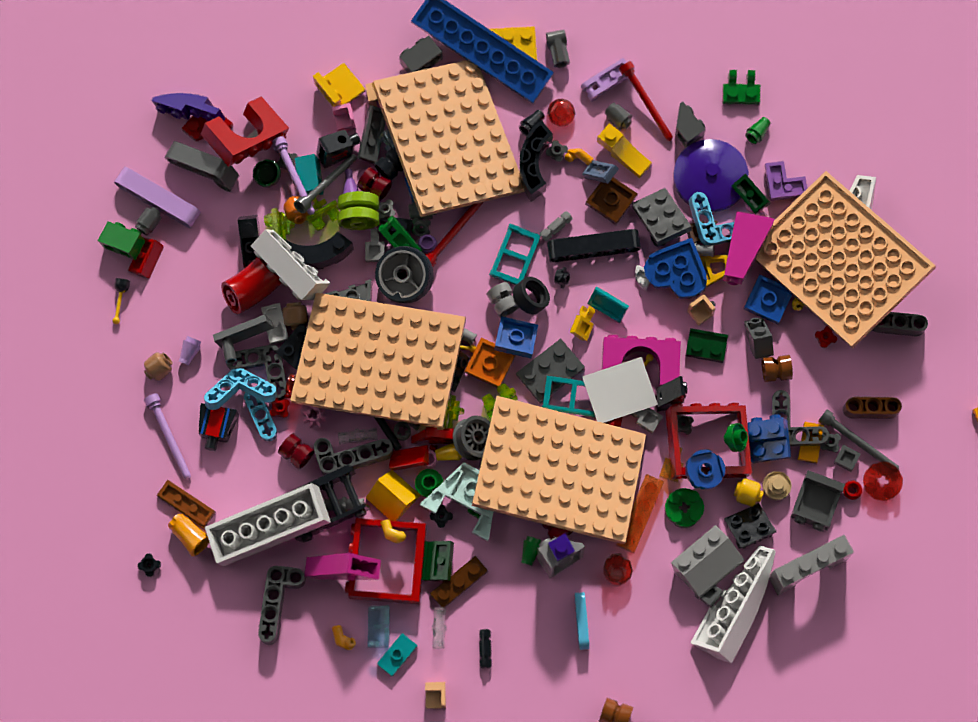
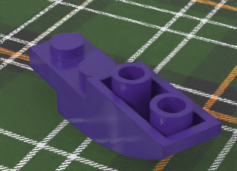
[151,93,226,121]

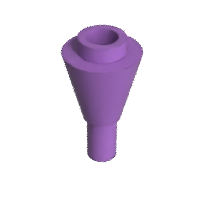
[343,169,359,194]

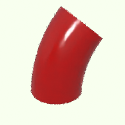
[221,257,281,315]

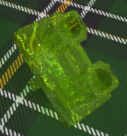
[306,198,339,231]
[264,208,295,240]
[482,383,518,418]
[443,392,465,428]

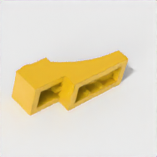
[597,123,652,178]

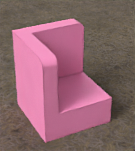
[332,103,356,131]

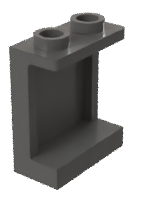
[790,470,845,532]

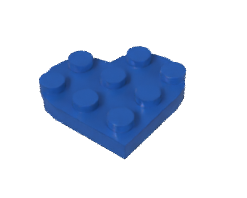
[644,238,707,299]

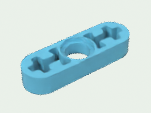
[244,392,277,441]
[575,592,590,650]

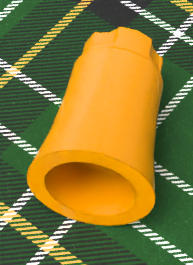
[168,513,210,557]

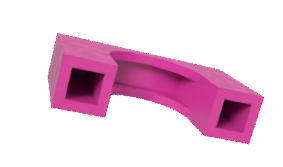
[602,335,681,387]

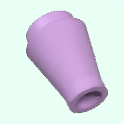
[179,336,201,366]

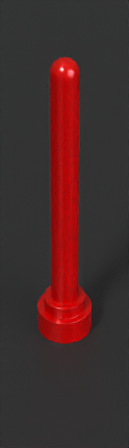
[618,61,673,141]
[425,202,483,267]

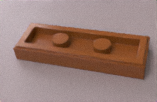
[156,480,216,528]

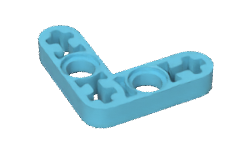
[689,192,734,245]
[204,368,277,410]

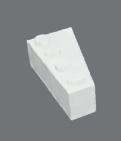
[251,229,331,300]

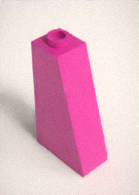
[723,211,774,285]
[304,553,381,580]

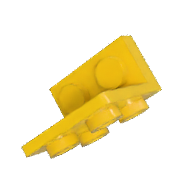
[313,63,365,107]

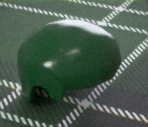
[253,159,281,188]

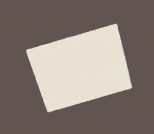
[582,357,658,423]

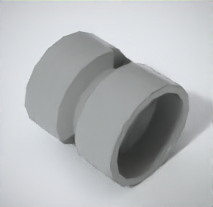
[486,282,519,318]

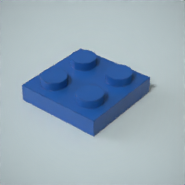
[744,274,792,325]
[494,316,538,359]

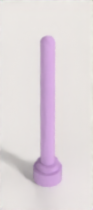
[272,136,315,215]
[144,393,191,479]

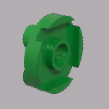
[665,488,704,528]

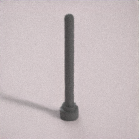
[294,154,357,213]
[818,409,899,472]

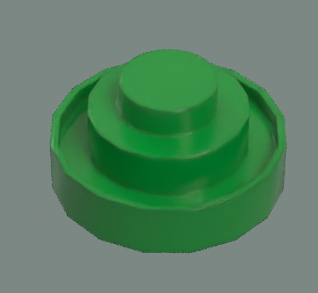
[724,423,748,452]
[415,469,443,498]

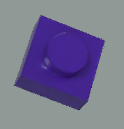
[548,533,575,562]

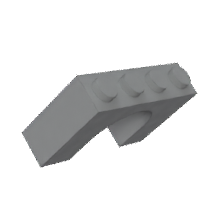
[769,535,854,595]

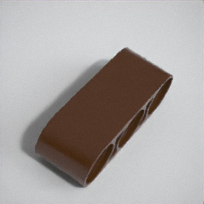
[843,397,902,419]

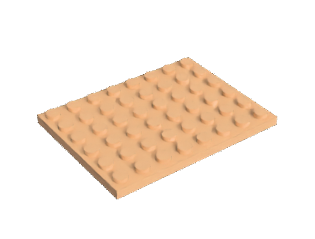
[372,60,524,217]
[755,171,936,349]
[290,293,466,429]
[471,396,646,544]

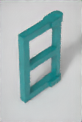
[489,224,541,285]
[542,376,596,418]

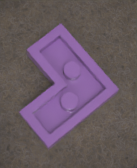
[765,161,808,201]

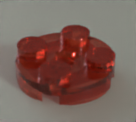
[863,462,903,501]

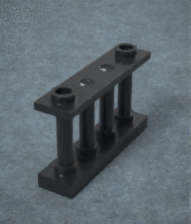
[285,464,370,543]

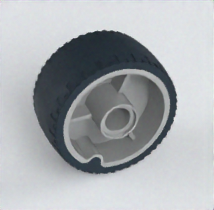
[375,246,434,303]

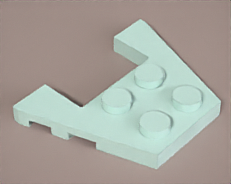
[420,462,493,541]

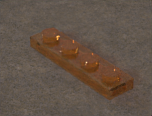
[616,474,664,553]

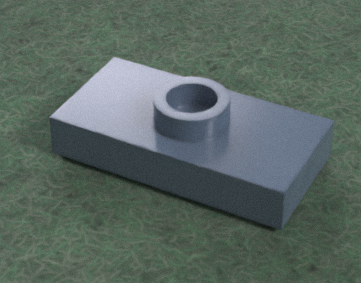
[582,160,619,183]

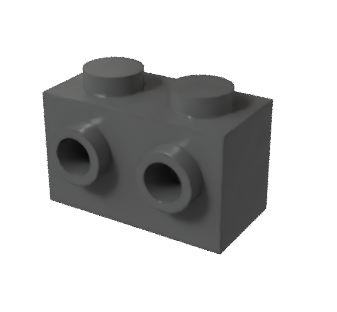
[399,35,443,73]

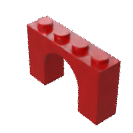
[200,96,289,167]

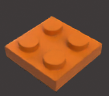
[465,337,516,389]

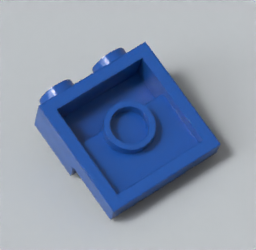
[747,415,791,463]

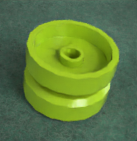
[338,191,379,230]

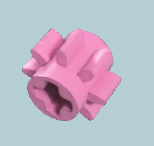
[302,406,326,429]

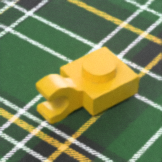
[570,306,595,341]

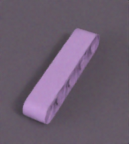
[114,167,201,228]

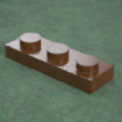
[430,556,488,609]

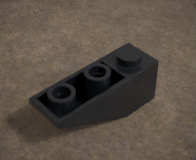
[238,215,260,268]
[655,376,688,412]

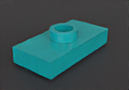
[587,287,629,323]
[377,633,418,677]

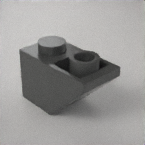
[675,102,706,148]
[744,318,774,359]

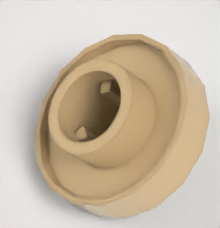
[762,471,792,501]

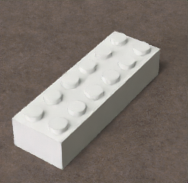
[205,483,331,566]

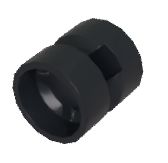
[374,147,403,181]

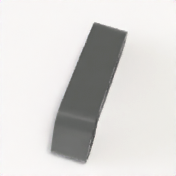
[164,141,240,192]
[314,438,393,475]
[258,566,306,645]

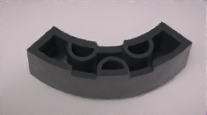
[519,120,553,202]
[284,232,354,270]

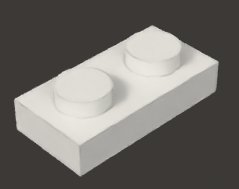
[261,303,288,345]

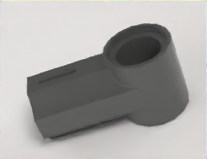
[546,30,570,68]

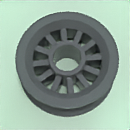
[453,415,490,461]

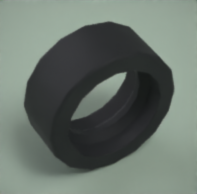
[513,276,550,315]

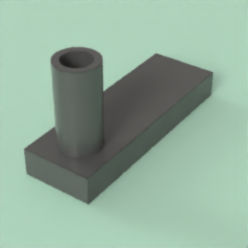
[213,314,274,364]

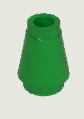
[745,117,771,144]
[521,536,542,566]

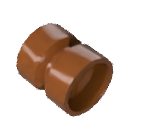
[761,355,793,382]
[598,698,633,722]

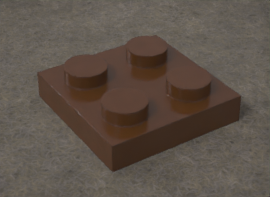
[585,177,638,225]

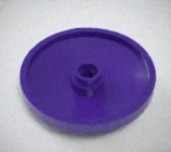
[673,139,749,212]

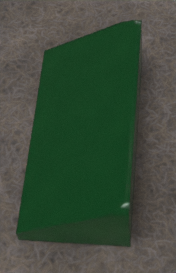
[731,173,771,214]

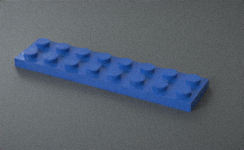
[411,0,554,104]

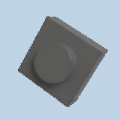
[834,445,860,472]
[695,585,723,608]

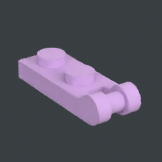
[580,58,628,101]

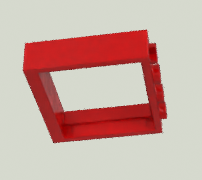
[666,403,752,479]
[345,518,427,605]

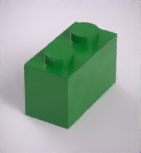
[97,221,146,260]

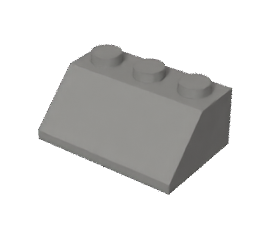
[671,525,744,598]
[537,538,585,578]

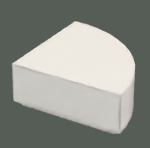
[635,265,650,290]

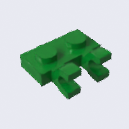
[722,70,760,105]

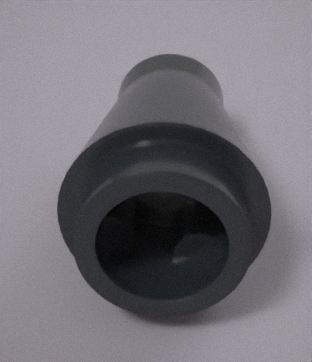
[519,110,545,136]

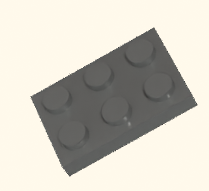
[632,188,692,246]
[516,338,585,404]

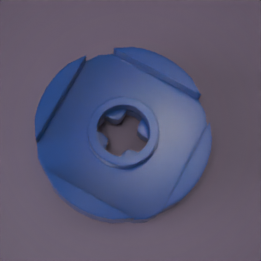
[685,450,725,490]

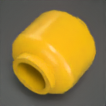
[733,478,764,507]

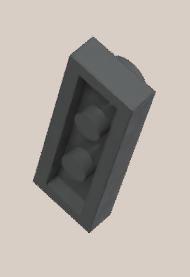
[357,105,386,164]

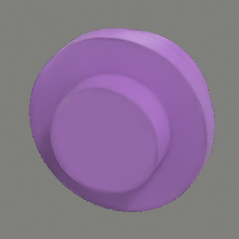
[418,234,437,253]

